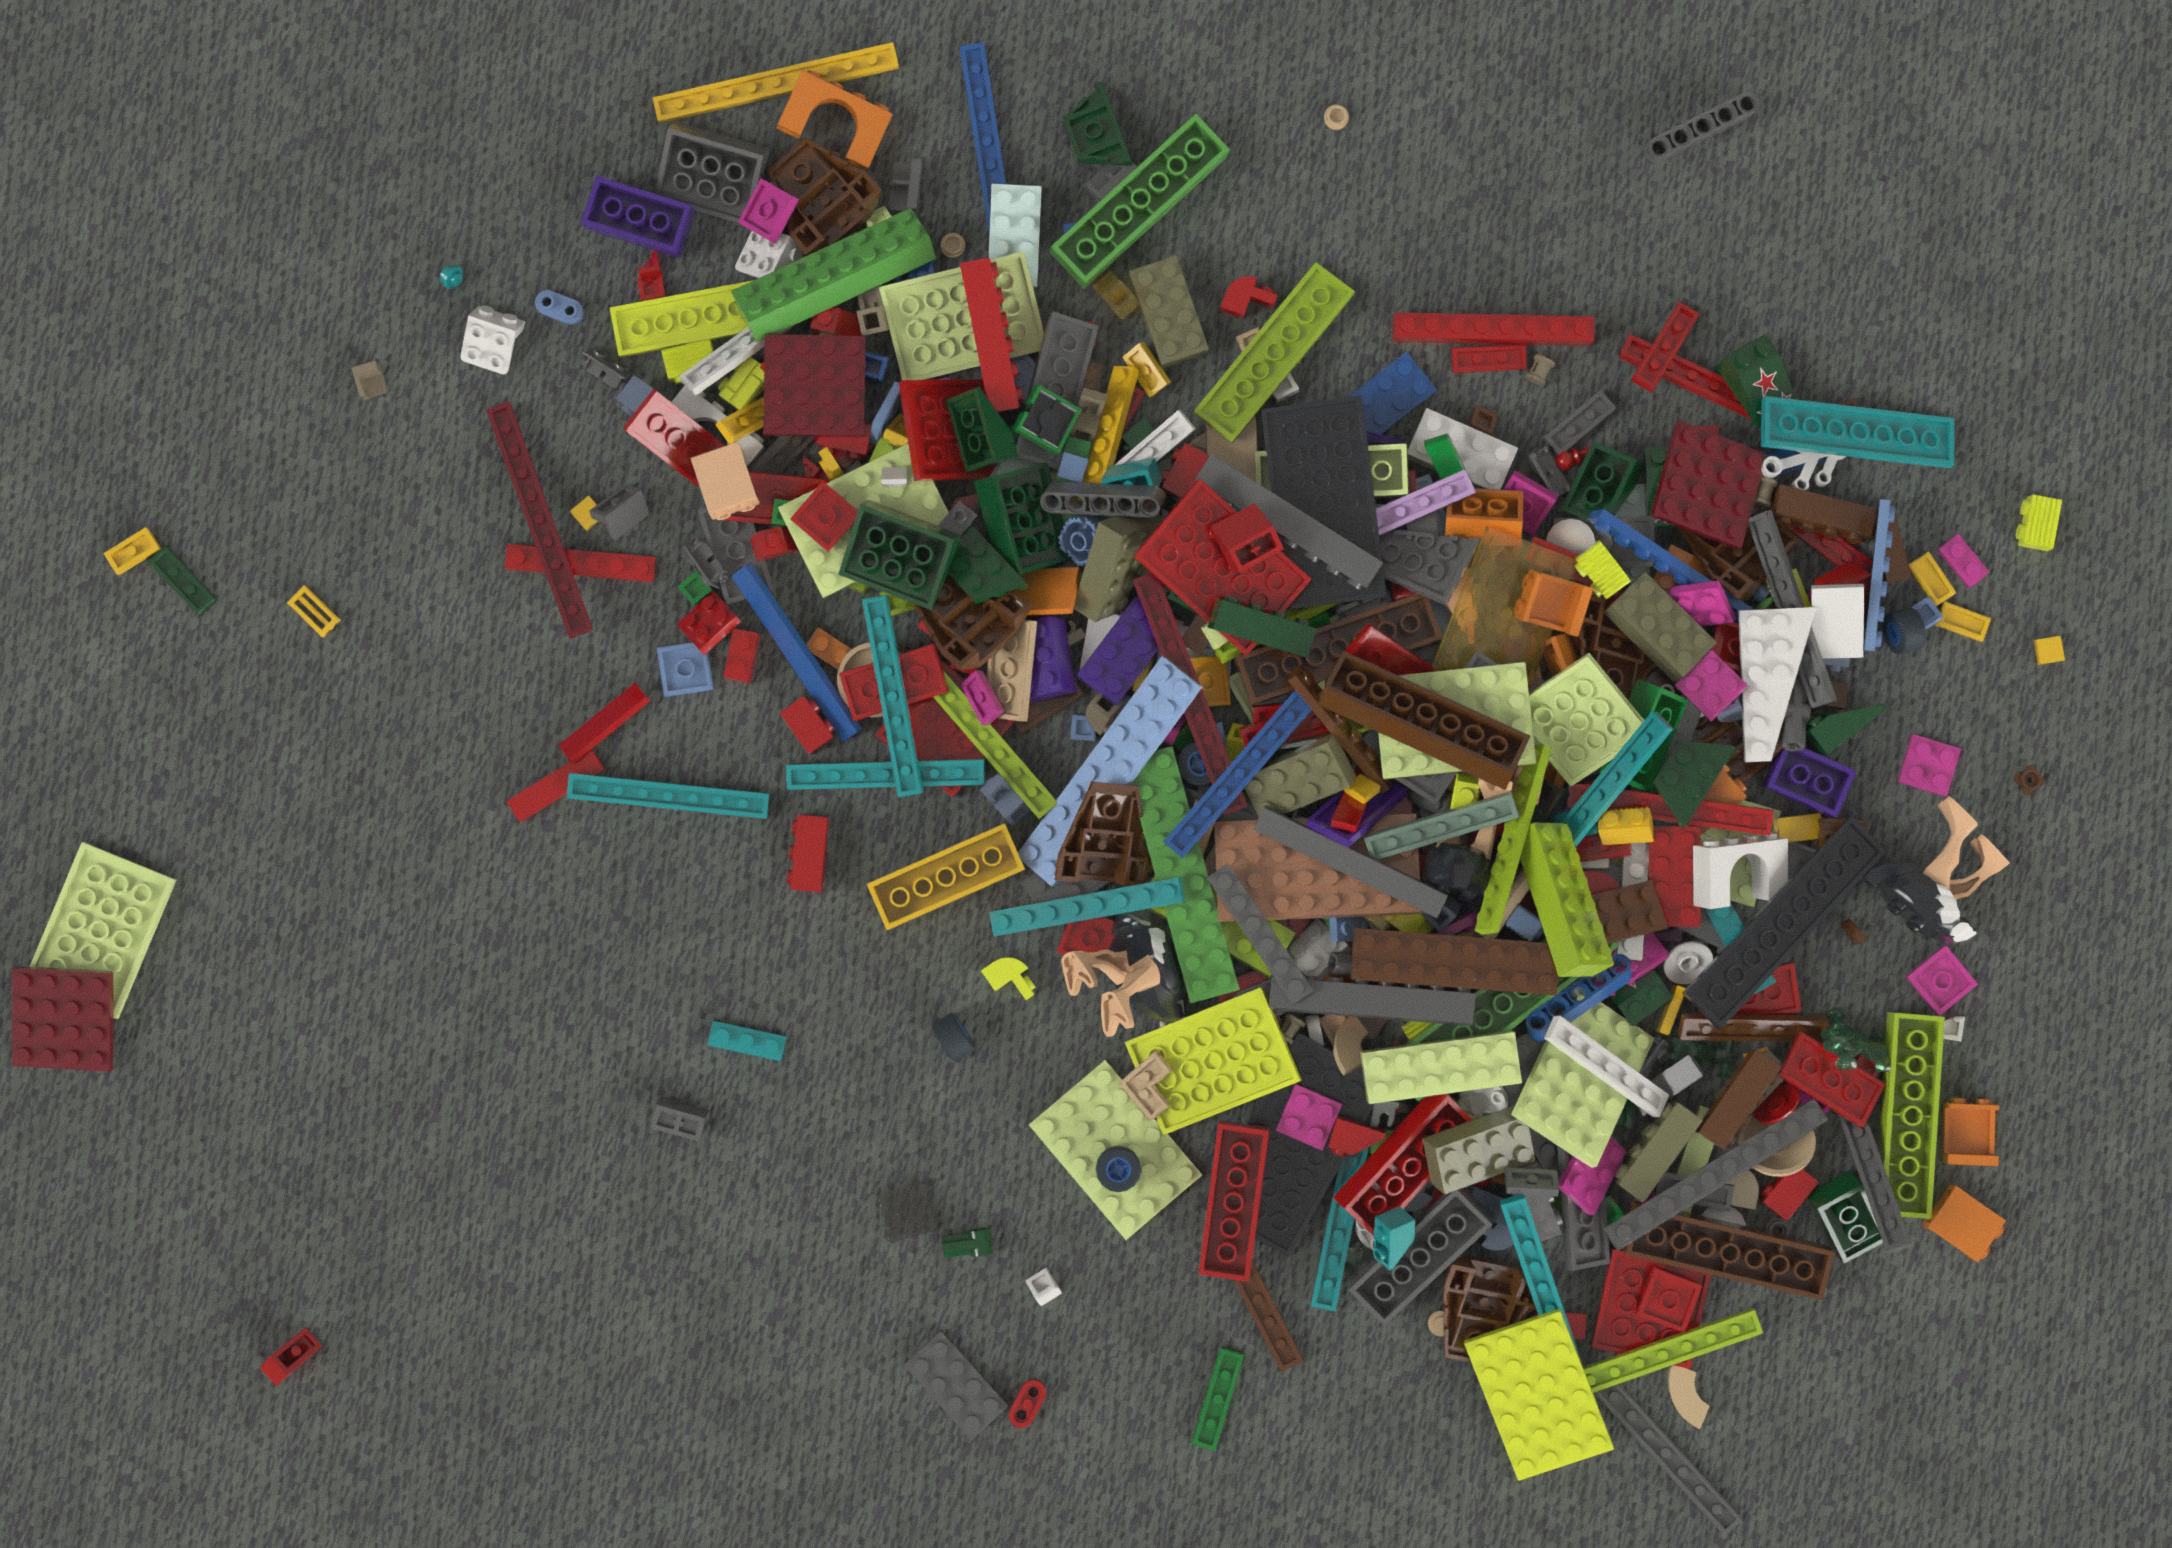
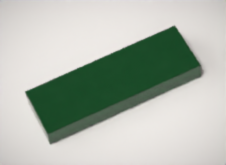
[148,545,218,616]

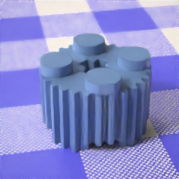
[1058,514,1110,566]

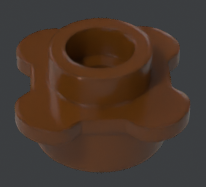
[2014,765,2044,795]

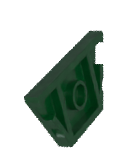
[1063,81,1132,166]
[947,525,1028,604]
[1652,741,1736,830]

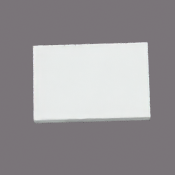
[1811,584,1864,659]

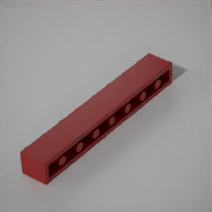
[1392,313,1594,346]

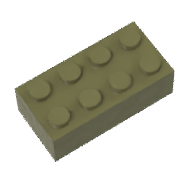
[1129,255,1209,369]
[1074,516,1152,622]
[1604,572,1717,683]
[1244,734,1356,816]
[1612,1100,1703,1203]
[1422,1106,1535,1194]

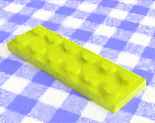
[610,280,754,358]

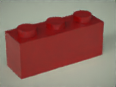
[787,815,829,892]

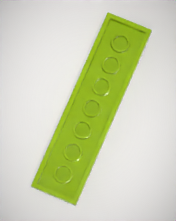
[1193,262,1355,444]

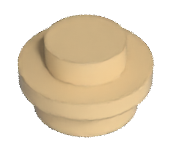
[1324,105,1349,130]
[940,233,965,258]
[1428,1311,1444,1336]

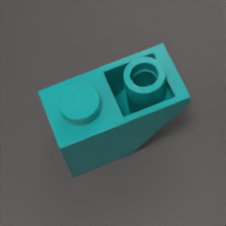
[1373,1206,1415,1270]

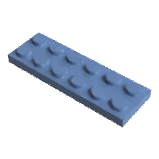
[1864,499,1895,652]

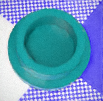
[440,265,463,289]

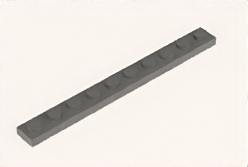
[1603,1098,1828,1250]

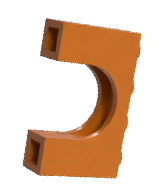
[776,70,893,171]

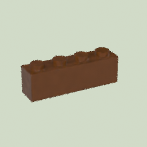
[1769,485,1876,544]
[1696,1048,1781,1150]

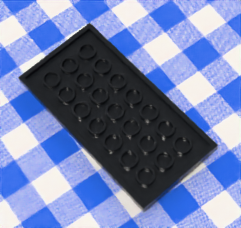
[1261,395,1387,610]
[1201,1032,1374,1257]

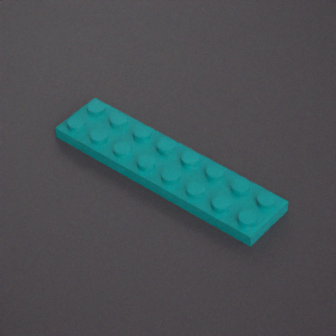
[1761,396,1954,468]

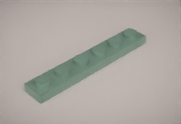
[1364,791,1519,860]

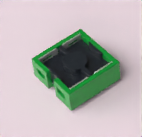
[1011,385,1082,455]

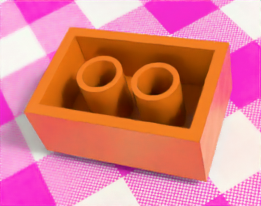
[1445,488,1523,546]

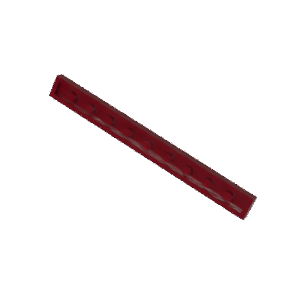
[486,401,594,639]
[1133,573,1248,815]

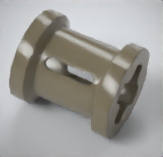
[1525,354,1555,387]
[1754,477,1778,507]
[1280,1012,1306,1044]

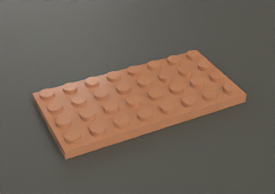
[1214,814,1422,922]

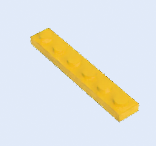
[1078,366,1139,501]

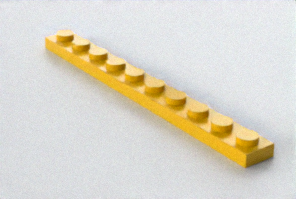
[652,42,899,124]

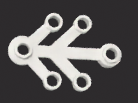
[1761,451,1846,491]

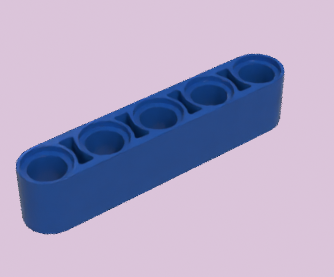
[1526,954,1632,1042]

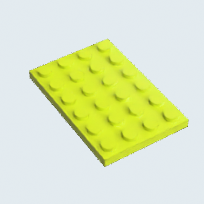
[1125,986,1302,1135]
[1464,1308,1614,1481]

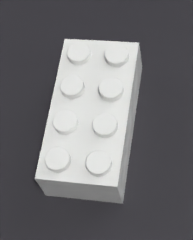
[1407,408,1518,490]

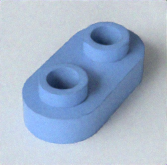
[535,290,584,325]

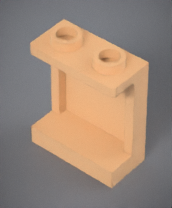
[691,442,760,520]

